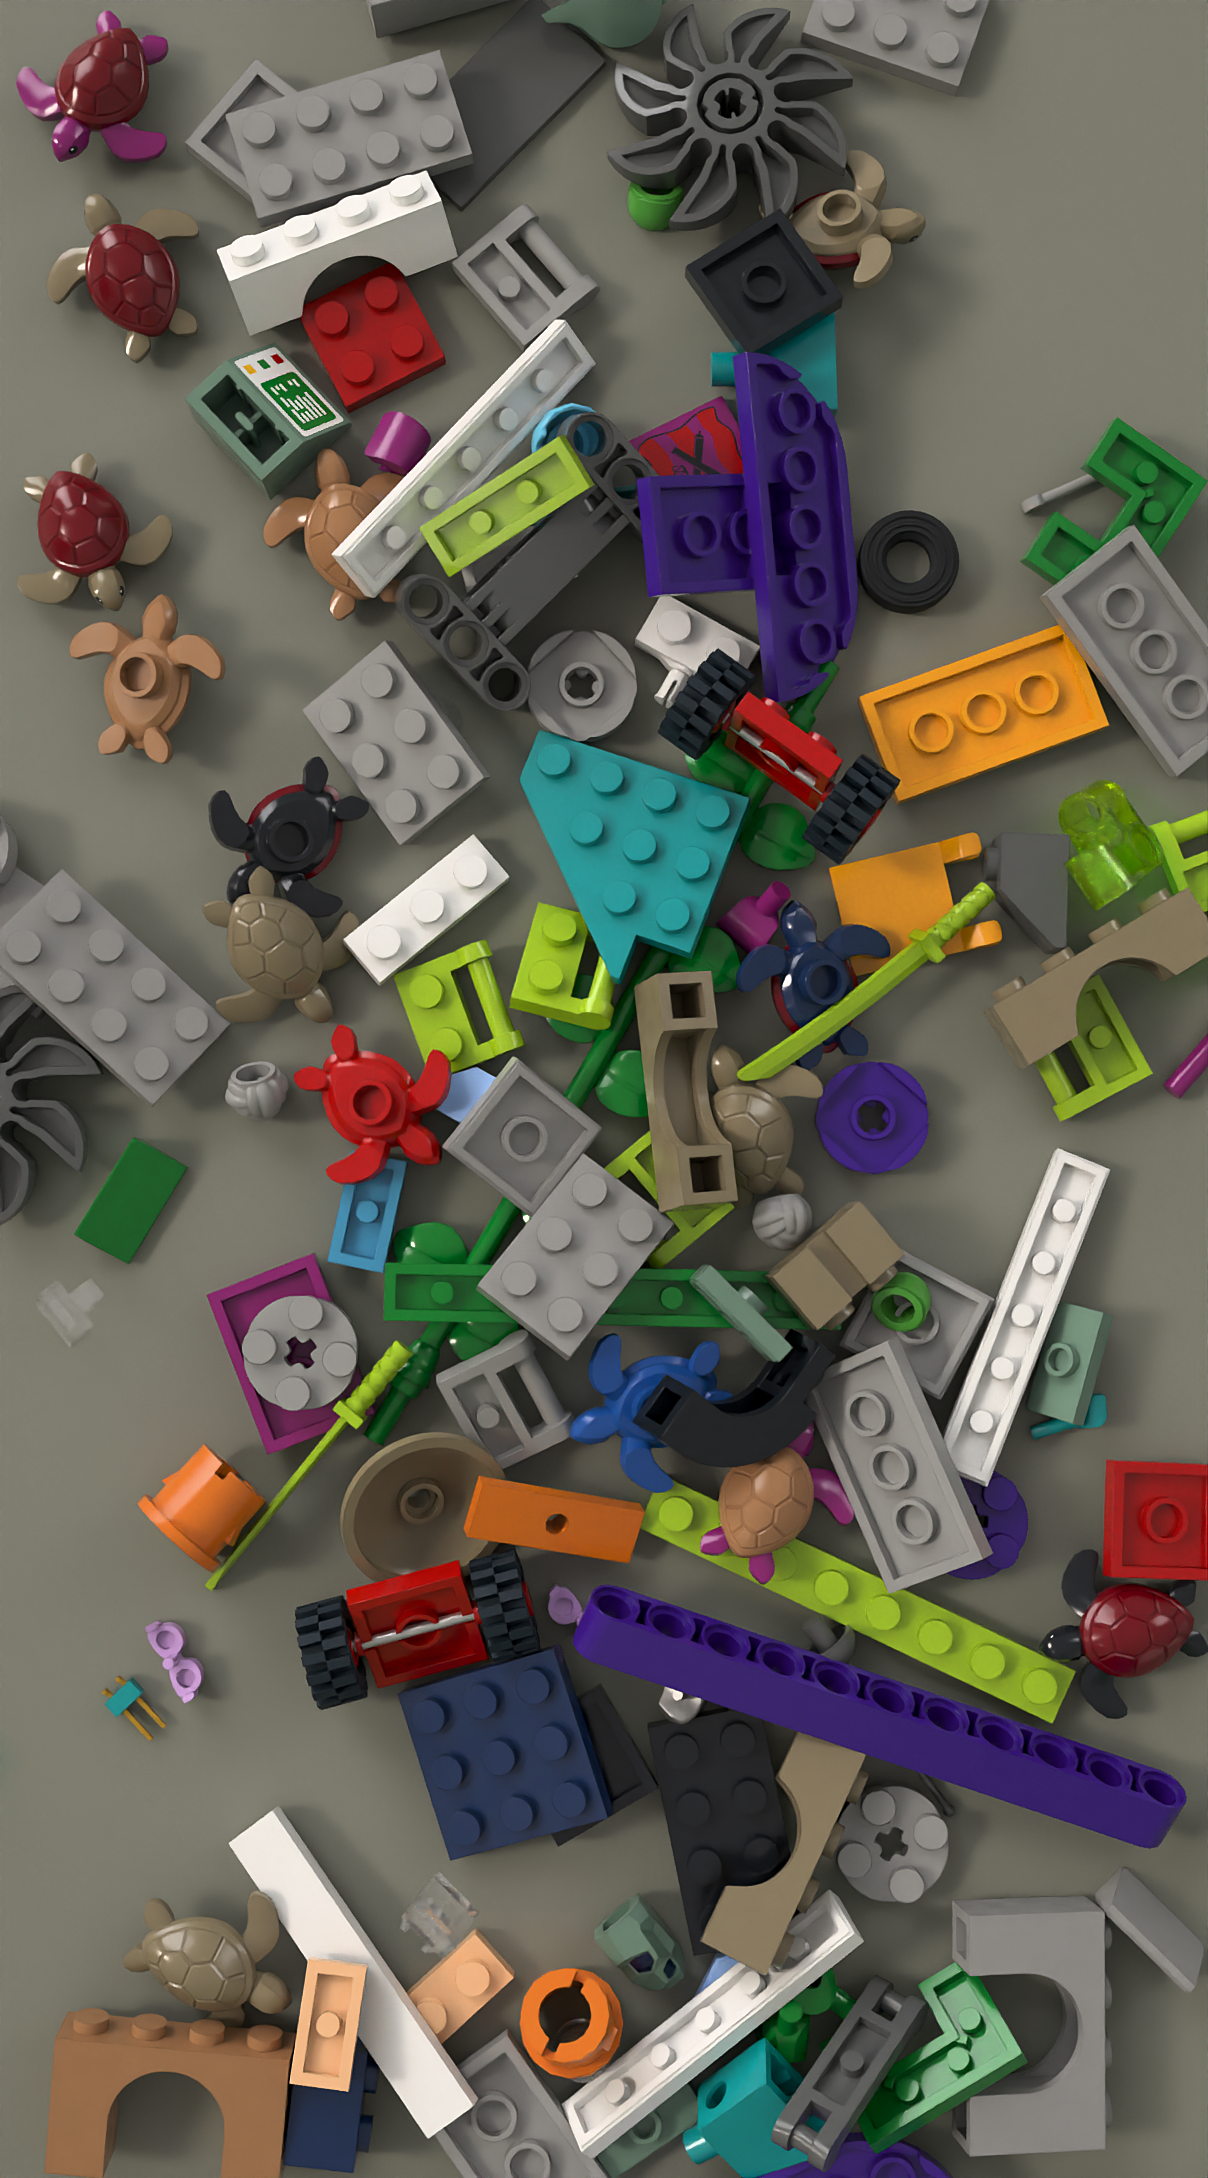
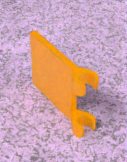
[829,832,1002,977]

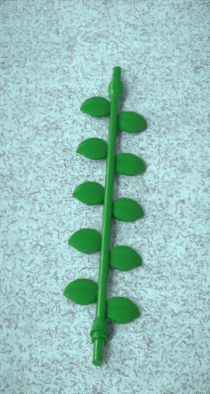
[363,660,840,1446]

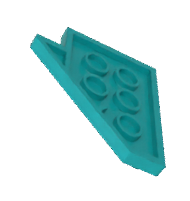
[519,730,751,985]

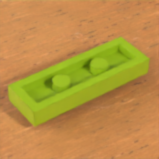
[419,434,595,577]

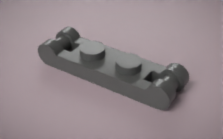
[771,1975,929,2173]

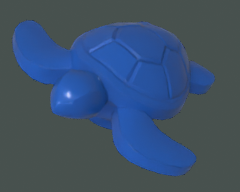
[570,1333,733,1493]

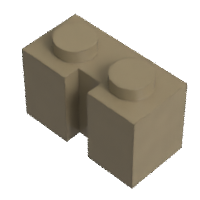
[764,1201,905,1331]

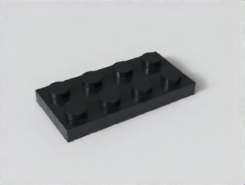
[647,1707,801,1956]

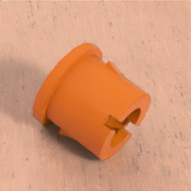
[137,1444,267,1573]
[520,1968,624,2079]

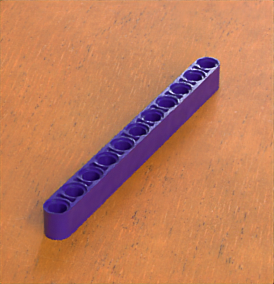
[573,1585,1187,1849]

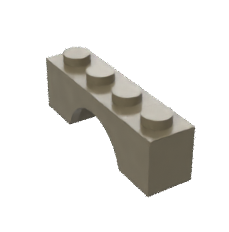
[983,887,1208,1070]
[634,971,738,1213]
[700,1731,870,1976]

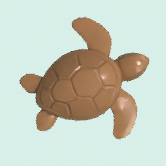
[263,448,404,621]
[69,594,225,764]

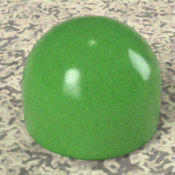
[628,182,684,231]
[871,1271,931,1332]

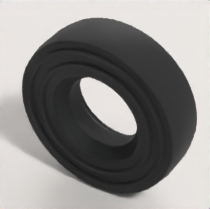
[857,510,959,614]

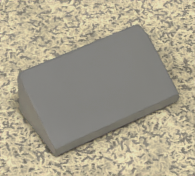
[1094,1867,1204,1993]

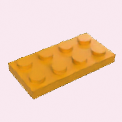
[857,625,1109,805]

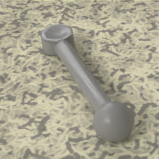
[1020,474,1099,514]

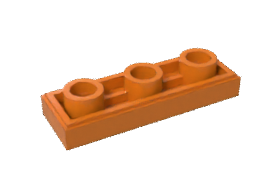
[463,1476,645,1564]

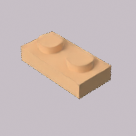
[406,1928,514,2044]
[289,1957,368,2092]

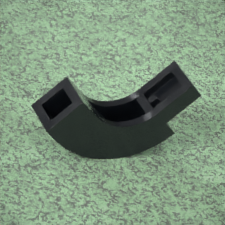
[632,1329,836,1468]

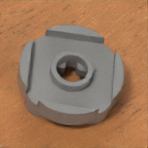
[528,630,637,745]
[242,1295,359,1411]
[835,1781,949,1903]

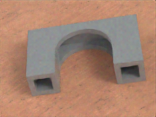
[952,1896,1112,2157]

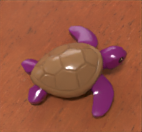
[700,1422,854,1585]

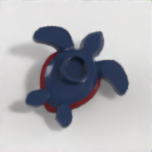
[736,900,891,1070]

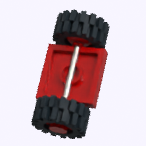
[658,648,901,865]
[295,1548,541,1710]

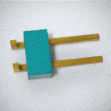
[101,1675,166,1741]

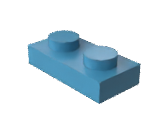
[327,1150,409,1273]

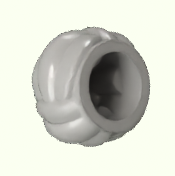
[225,1061,289,1121]
[752,1194,812,1251]

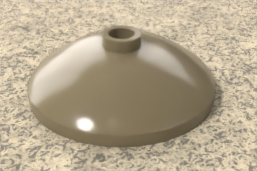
[340,1432,507,1582]

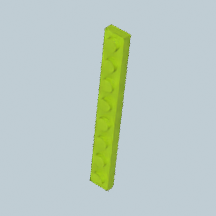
[640,1477,1076,1724]

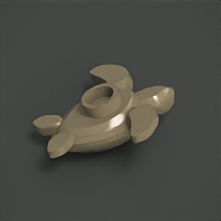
[203,866,360,1023]
[708,1044,824,1210]
[122,1891,292,2028]

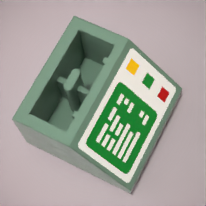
[184,342,352,500]

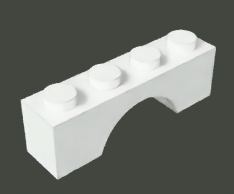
[217,171,458,336]

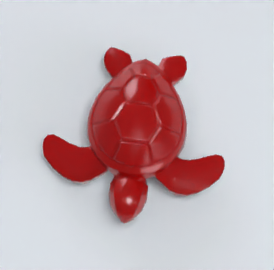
[293,1024,452,1185]

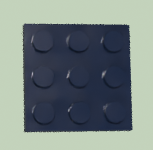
[398,1644,614,1861]

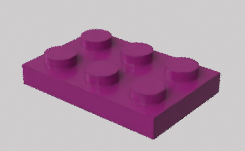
[207,1253,376,1455]

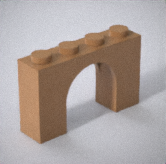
[44,2008,297,2178]

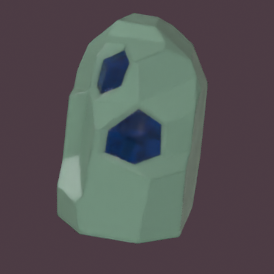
[594,1893,685,1990]

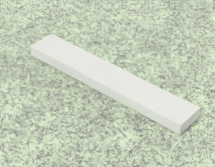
[331,319,596,598]
[942,1148,1110,1487]
[228,1806,478,2139]
[561,1889,864,2159]

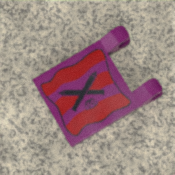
[629,396,744,476]

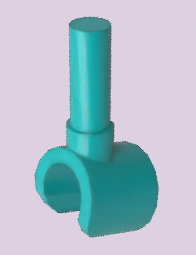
[1030,1393,1108,1441]

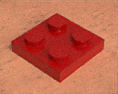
[298,262,446,414]
[1103,1459,1208,1581]

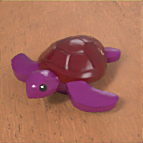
[16,10,169,163]

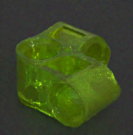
[1058,780,1164,912]

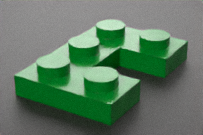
[1020,417,1208,585]
[819,1962,1028,2155]

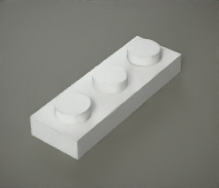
[343,834,510,986]

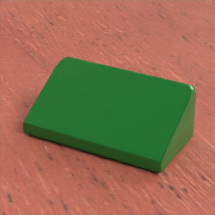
[74,1137,188,1264]

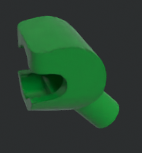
[792,1968,857,2019]
[755,2000,811,2063]

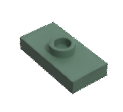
[689,1264,793,1362]
[1026,1301,1114,1426]
[596,2081,698,2178]

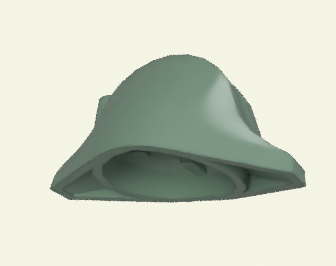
[540,0,669,48]

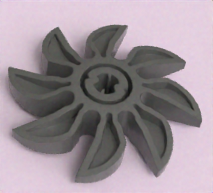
[607,4,853,231]
[0,985,104,1225]

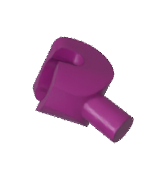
[365,411,431,476]
[716,881,791,954]

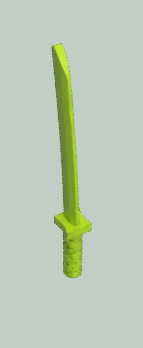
[737,882,996,1081]
[204,1339,414,1591]

